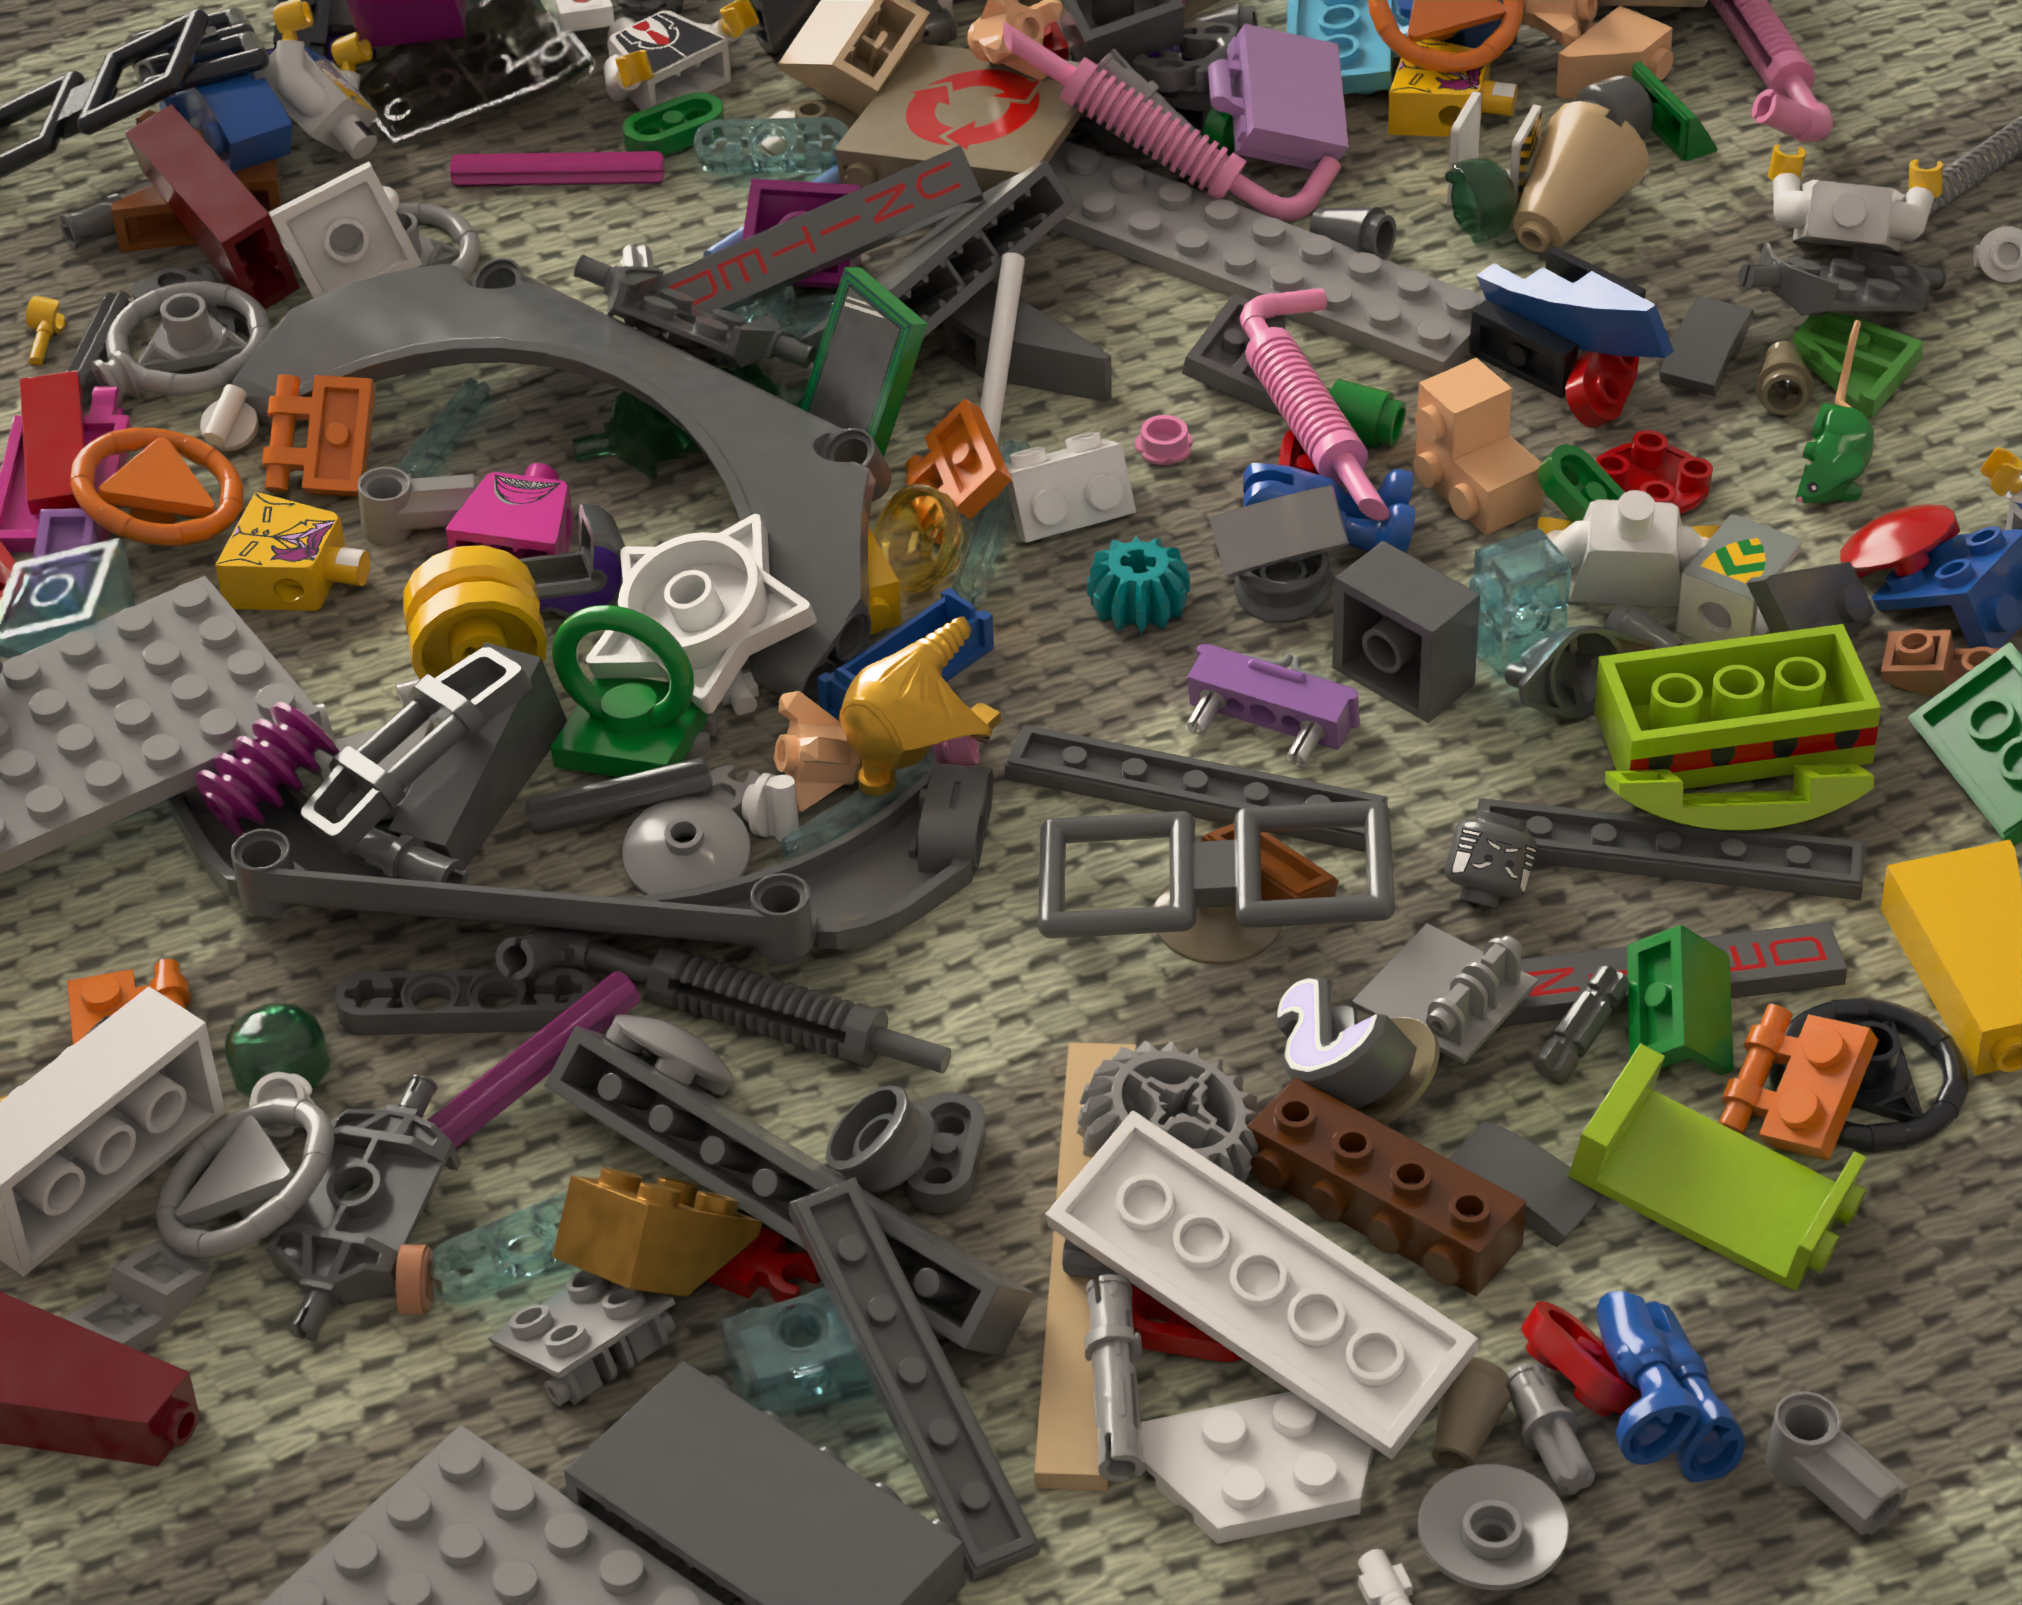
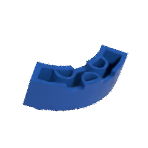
[159,72,292,172]

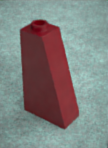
[125,104,300,310]
[0,1292,200,1467]

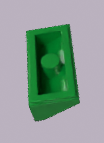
[1632,61,1718,161]

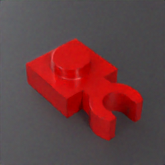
[706,1227,821,1309]

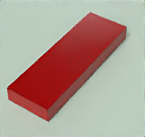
[19,370,86,515]

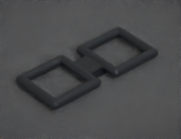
[124,7,270,92]
[0,9,209,179]

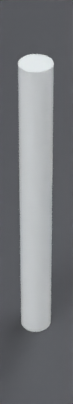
[980,253,1025,446]

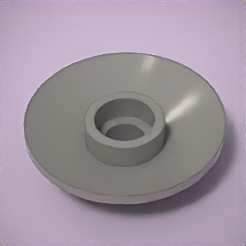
[622,796,751,895]
[1418,1464,1568,1591]

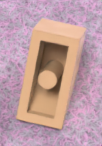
[1556,6,1674,99]

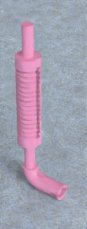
[1710,0,1834,143]

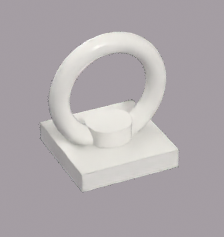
[268,162,422,299]

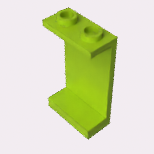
[1568,1044,1867,1291]

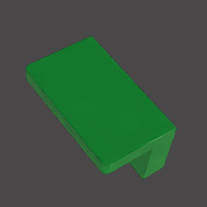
[1627,925,1734,1075]

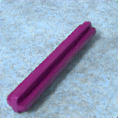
[427,971,641,1149]

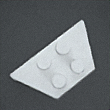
[1141,1391,1374,1544]

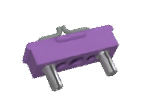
[1186,643,1360,767]

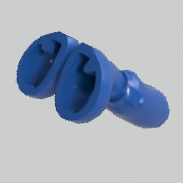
[1243,463,1415,553]
[1596,1291,1745,1482]

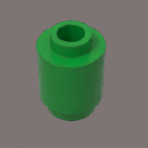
[1326,379,1406,449]

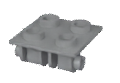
[1352,923,1539,1064]
[488,1271,676,1406]

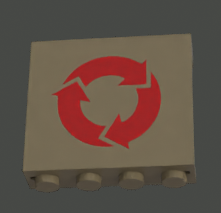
[834,43,1098,192]

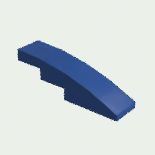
[1476,263,1674,358]

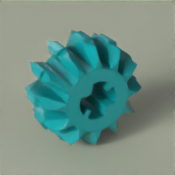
[1087,535,1190,635]

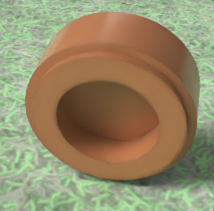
[396,1244,435,1315]

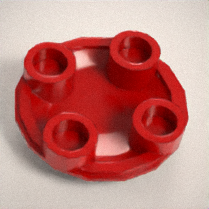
[1595,430,1713,514]
[1840,504,1960,578]

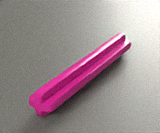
[450,151,665,186]

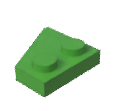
[1793,313,1924,419]

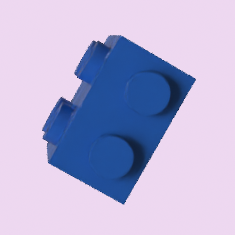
[1872,526,2022,648]

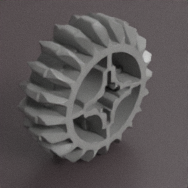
[1077,1041,1258,1183]

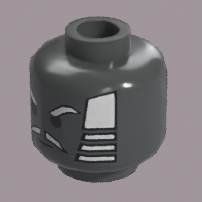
[1575,76,1653,140]
[1444,809,1537,909]

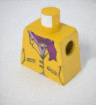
[1388,39,1518,137]
[215,492,370,611]

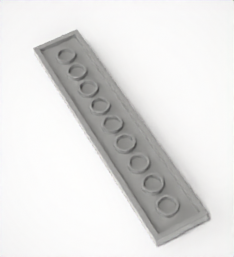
[1048,140,1486,376]

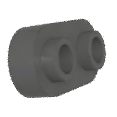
[904,1092,986,1213]

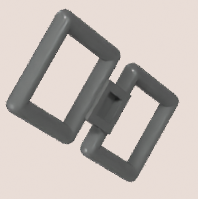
[1038,800,1395,939]

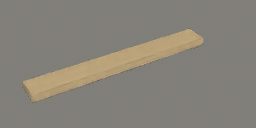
[1034,1042,1136,1491]

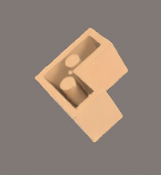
[1413,358,1544,535]

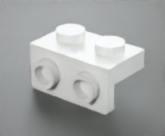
[1006,432,1136,543]

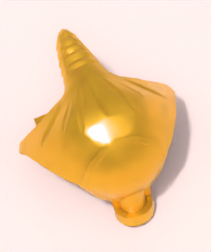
[839,617,1002,796]

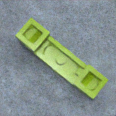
[1605,763,1874,830]

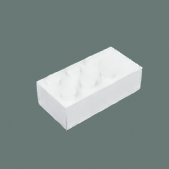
[0,986,226,1277]

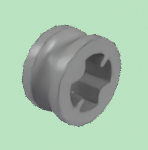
[91,350,142,408]

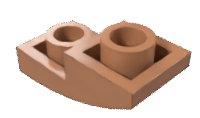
[1881,629,2017,697]

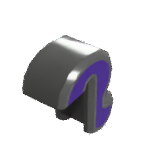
[519,504,626,619]
[1276,977,1417,1109]

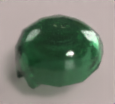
[1444,158,1517,244]
[224,1003,330,1098]

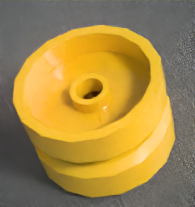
[403,545,547,679]

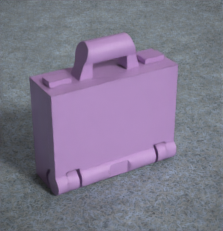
[1208,24,1349,172]

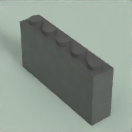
[799,160,1077,364]
[564,1361,966,1605]

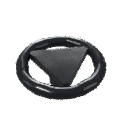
[1769,997,1969,1152]

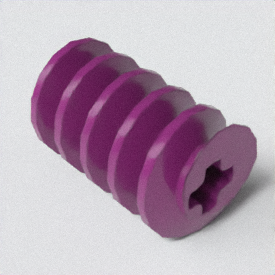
[195,702,339,838]

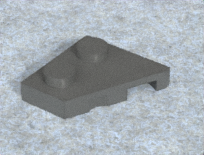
[1182,293,1285,415]
[1746,562,1875,640]

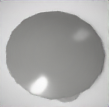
[606,1015,734,1096]

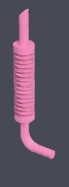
[1003,22,1341,222]
[1240,288,1390,521]

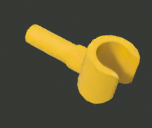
[25,296,66,365]

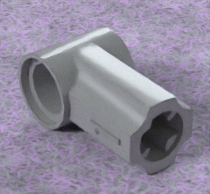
[357,467,475,545]
[1764,1391,1908,1535]

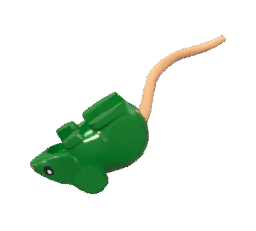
[1796,320,1875,503]

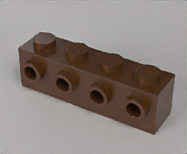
[1247,1077,1526,1297]

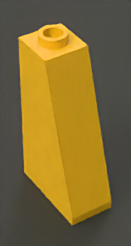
[1880,840,2022,1076]

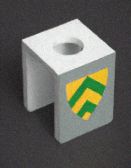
[1676,514,1801,642]

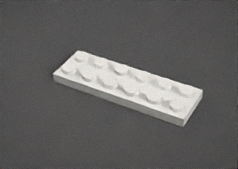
[1045,1110,1479,1460]

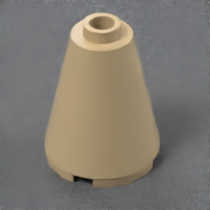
[1513,101,1650,252]

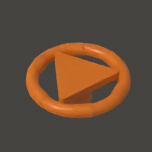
[1368,0,1523,73]
[70,427,244,546]

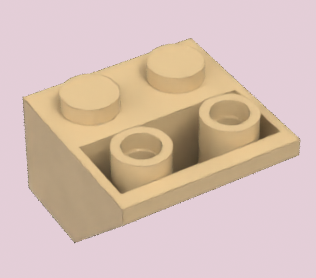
[778,0,930,116]

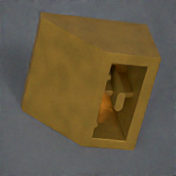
[552,1168,763,1297]

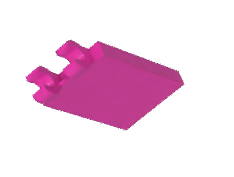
[0,387,132,553]

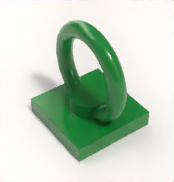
[550,605,709,777]

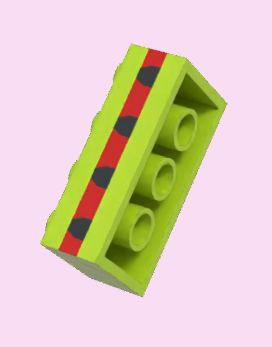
[1594,624,1881,789]

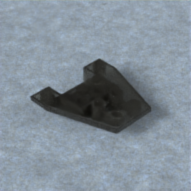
[359,0,596,149]

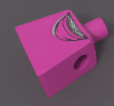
[446,463,574,559]

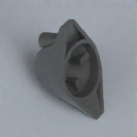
[1505,625,1655,718]

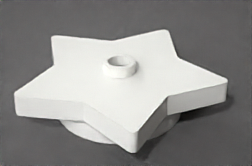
[585,514,817,714]

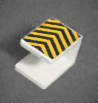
[1447,91,1542,219]

